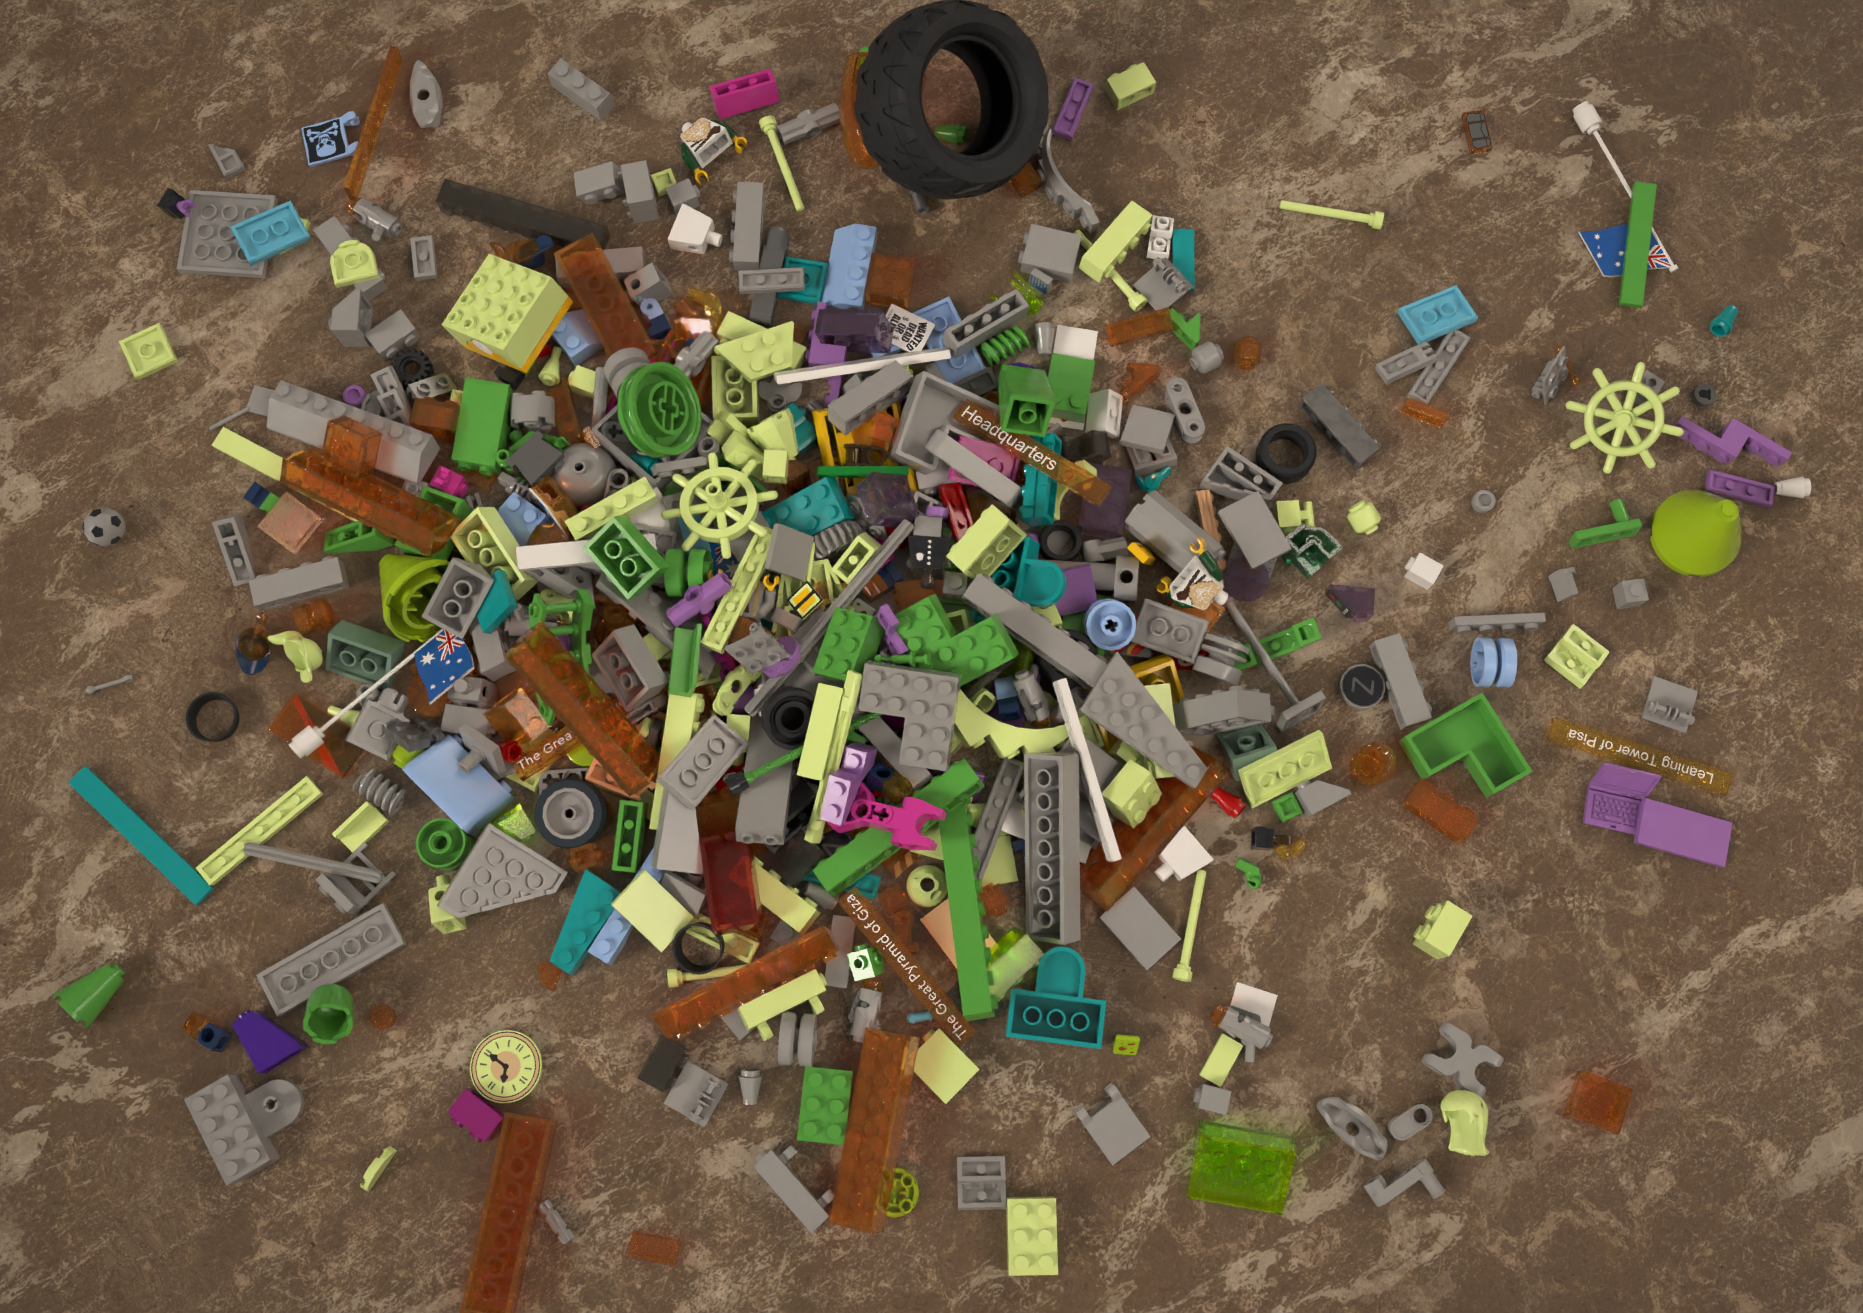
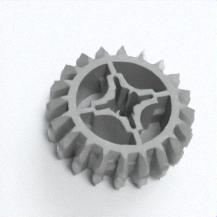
[813,521,864,563]

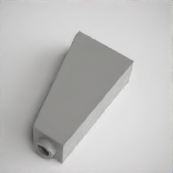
[651,788,703,874]

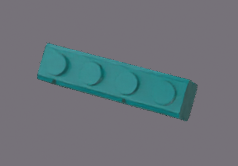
[1019,433,1062,526]

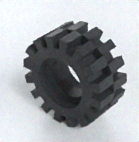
[390,348,434,390]

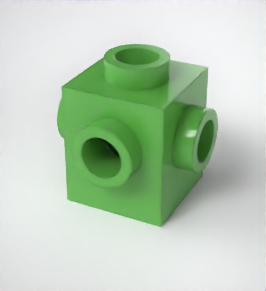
[847,943,886,981]

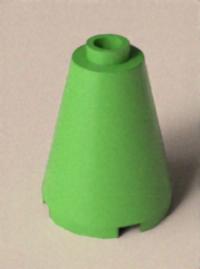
[53,963,125,1030]

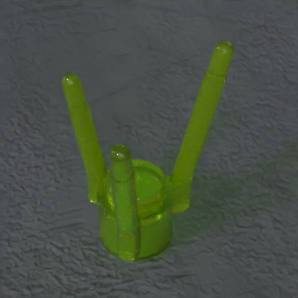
[989,272,1045,316]

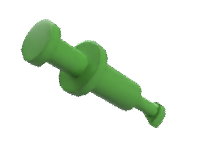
[875,651,930,667]

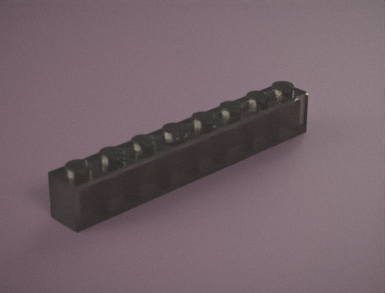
[436,179,610,252]

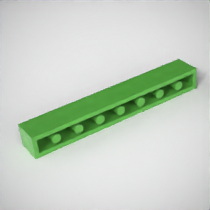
[813,758,985,898]

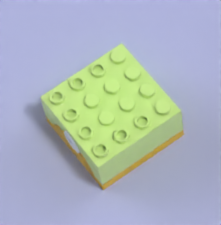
[442,254,573,373]

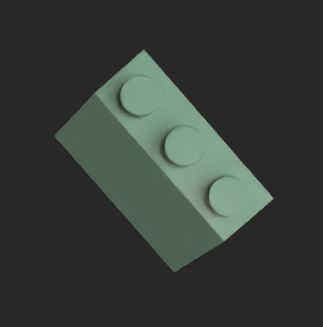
[326,620,404,690]

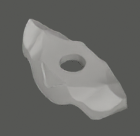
[409,60,443,128]
[1316,1097,1388,1161]

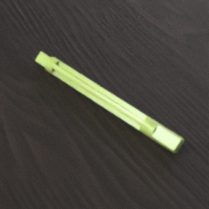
[804,670,863,843]

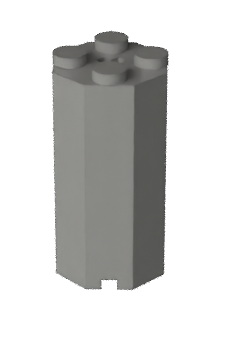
[1125,490,1226,574]

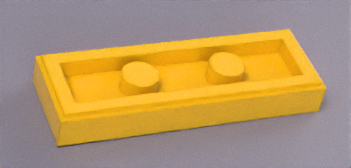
[1127,542,1157,565]

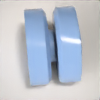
[1083,598,1136,651]
[1470,637,1517,688]

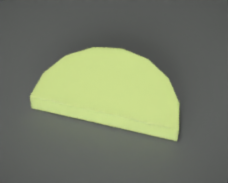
[360,1146,397,1192]

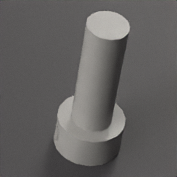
[1038,555,1140,602]

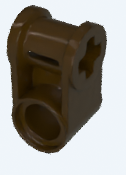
[843,443,887,466]

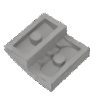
[957,1156,1006,1210]

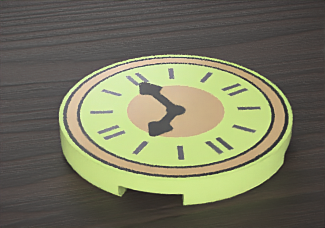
[470,1030,543,1103]

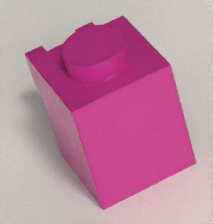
[429,465,468,498]

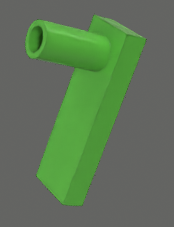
[1569,499,1642,549]

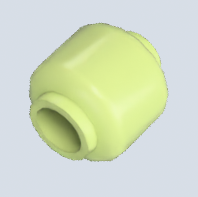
[1347,500,1381,535]

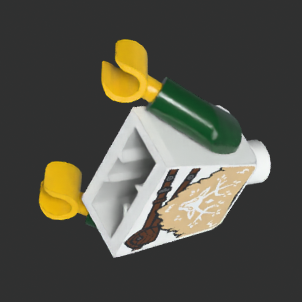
[680,118,747,186]
[1157,537,1228,610]

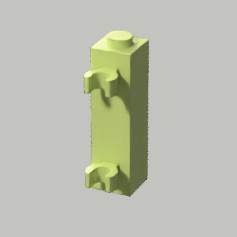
[738,969,827,1041]

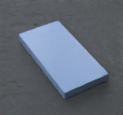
[913,297,986,383]

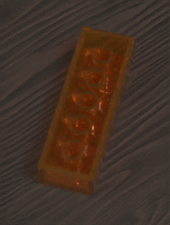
[553,233,659,359]

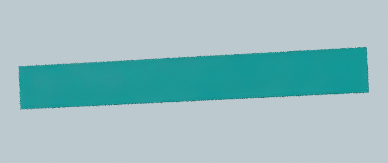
[68,766,215,906]

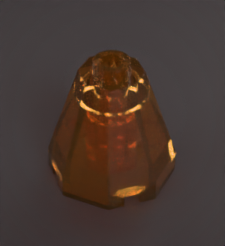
[592,603,642,648]

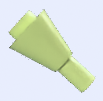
[538,346,562,386]
[327,705,361,728]

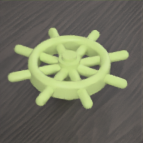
[1565,362,1684,474]
[661,452,778,559]

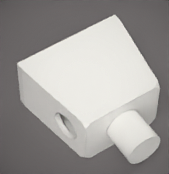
[668,204,723,254]
[1155,826,1214,882]

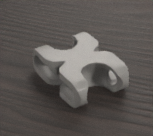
[1421,1023,1504,1098]

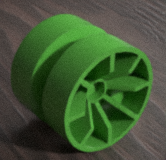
[664,548,714,597]
[416,818,475,872]

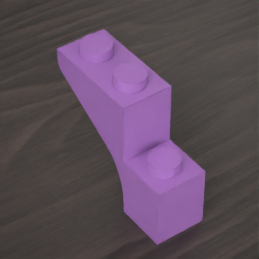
[820,741,877,826]

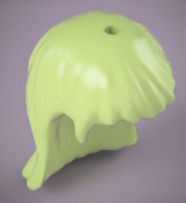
[1440,1090,1489,1156]

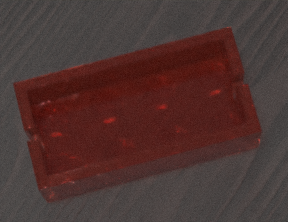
[699,832,764,936]

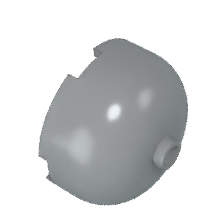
[550,443,619,511]

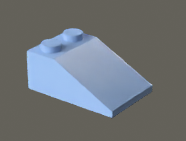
[498,492,554,546]

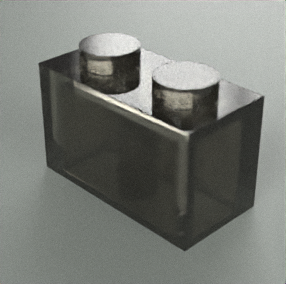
[638,1035,689,1092]

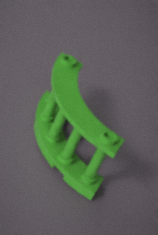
[529,589,605,726]

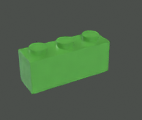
[612,800,648,873]

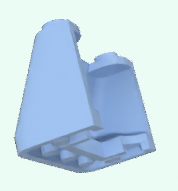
[402,733,515,837]

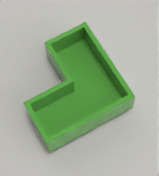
[895,593,1019,686]
[1398,693,1533,798]

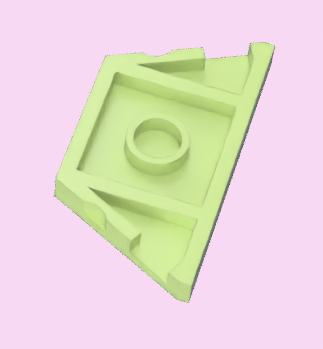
[714,321,794,383]

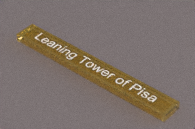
[1547,717,1733,796]

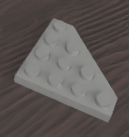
[436,824,568,918]

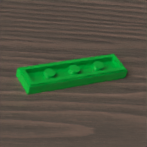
[816,466,909,478]

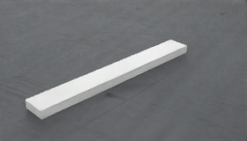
[773,347,951,384]
[1053,678,1122,861]

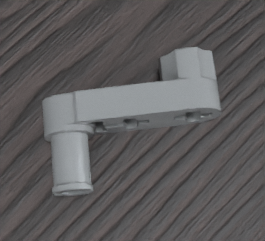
[1363,1158,1446,1207]

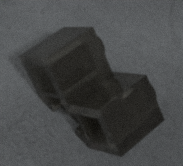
[1058,430,1112,466]

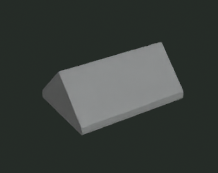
[422,557,495,639]

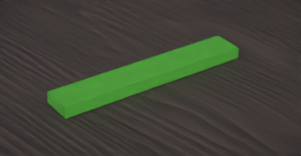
[1619,181,1657,308]

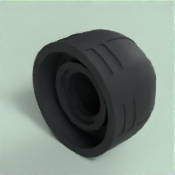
[761,686,815,750]

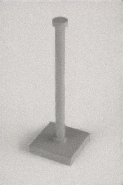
[1222,596,1326,733]

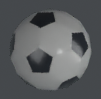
[82,507,126,546]

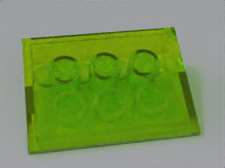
[1187,1120,1297,1215]

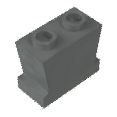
[506,430,565,491]

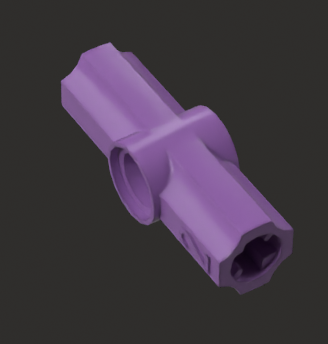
[666,572,733,627]

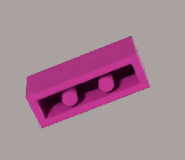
[709,69,780,119]

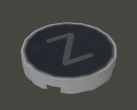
[1339,664,1385,710]

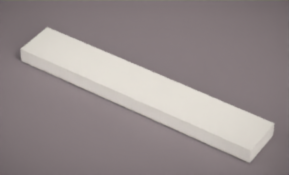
[515,533,657,571]

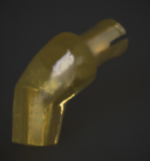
[686,287,723,330]

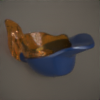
[490,235,554,270]
[235,610,272,675]

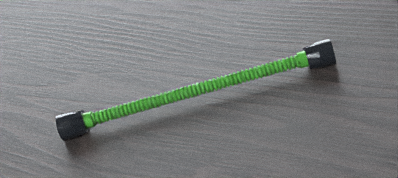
[724,712,884,796]

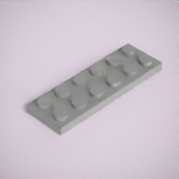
[256,903,406,1017]

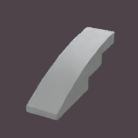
[370,365,418,430]

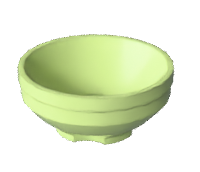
[906,865,947,907]

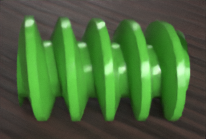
[981,325,1031,368]

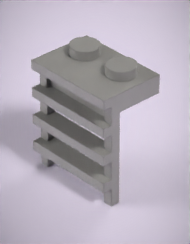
[315,842,397,915]

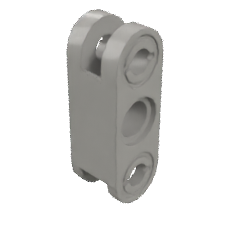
[1164,378,1205,445]
[524,566,590,599]

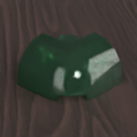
[1281,524,1343,579]

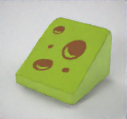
[1113,1034,1140,1055]

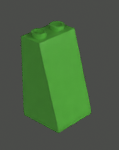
[997,364,1055,437]
[451,377,513,476]

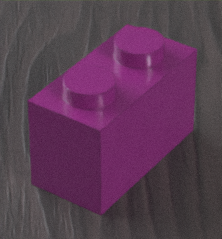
[447,1088,508,1142]

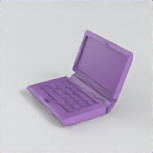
[1583,762,1662,835]

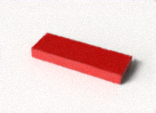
[937,482,974,544]

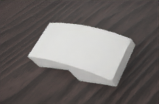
[1146,215,1174,259]

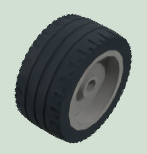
[534,778,608,849]

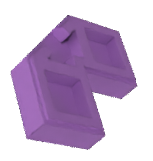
[877,603,909,655]

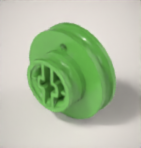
[617,362,701,458]

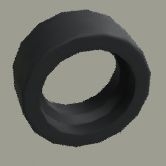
[1039,520,1082,561]

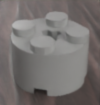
[510,391,556,432]

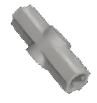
[777,103,842,145]
[674,330,719,378]

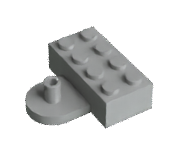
[184,1074,304,1186]

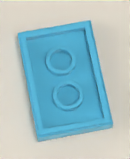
[230,200,311,266]
[1397,285,1478,345]

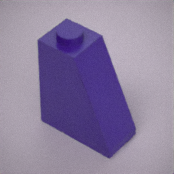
[232,1010,308,1073]

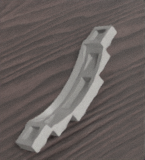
[1035,124,1099,234]

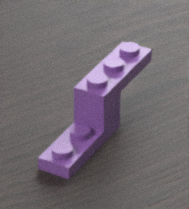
[805,302,847,407]
[1672,416,1792,467]

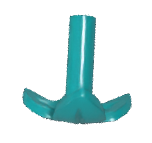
[1135,466,1172,494]

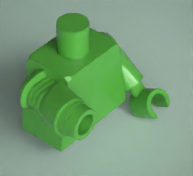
[496,429,571,479]

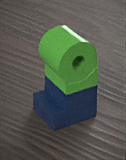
[243,482,292,522]

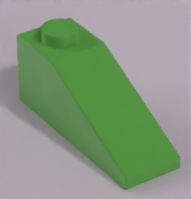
[323,515,395,553]

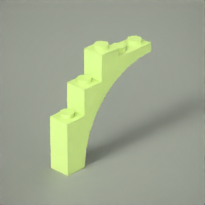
[954,689,1090,759]

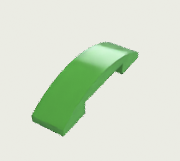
[1234,617,1322,671]

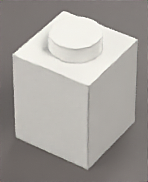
[1404,553,1443,590]

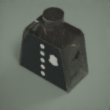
[908,536,952,589]

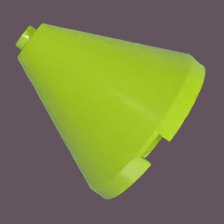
[1650,490,1742,577]
[379,553,450,642]

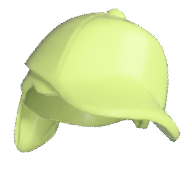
[268,631,323,683]

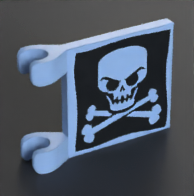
[301,111,366,167]

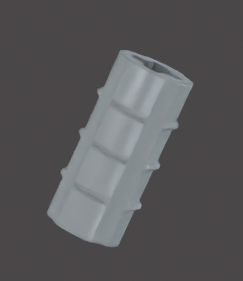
[1046,686,1089,728]

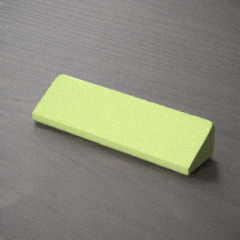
[797,683,843,781]

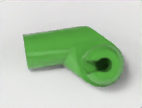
[1235,857,1262,889]

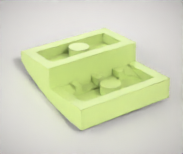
[1544,624,1609,689]

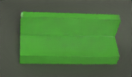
[668,623,702,698]

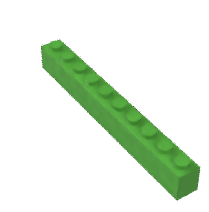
[939,798,998,1021]

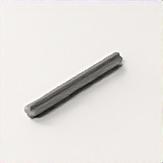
[244,842,382,883]

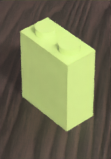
[905,1029,980,1104]

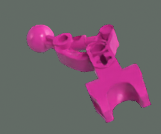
[828,782,947,851]

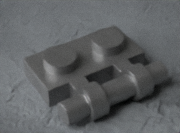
[386,717,445,752]

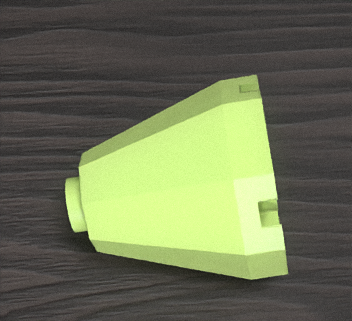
[746,408,799,464]

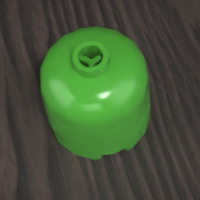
[303,984,354,1044]

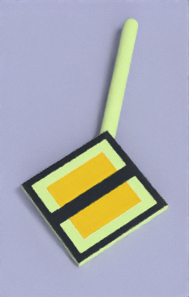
[787,542,824,620]

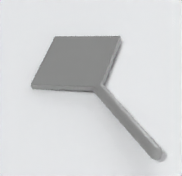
[209,385,274,430]

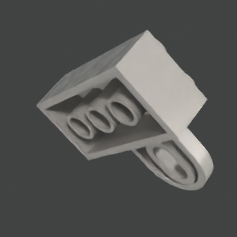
[1173,686,1275,736]

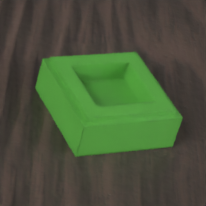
[1271,792,1303,823]

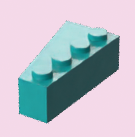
[550,869,621,976]

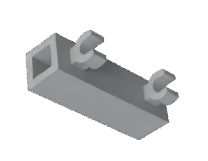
[753,1145,836,1233]

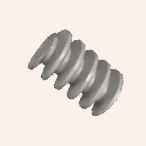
[353,768,406,816]

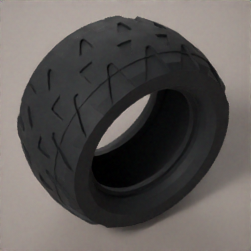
[854,0,1049,200]

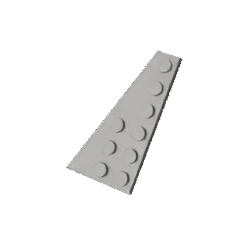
[595,571,715,680]
[1078,652,1207,788]

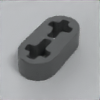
[601,421,632,443]

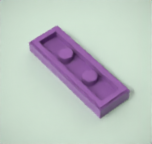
[1052,77,1094,141]
[1703,469,1776,509]

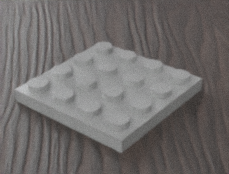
[177,190,278,278]

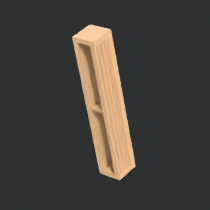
[1194,489,1227,572]

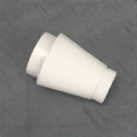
[1774,476,1811,498]

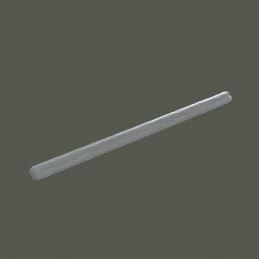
[744,519,914,717]

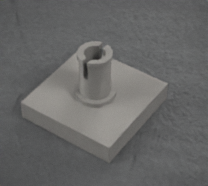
[457,722,507,777]

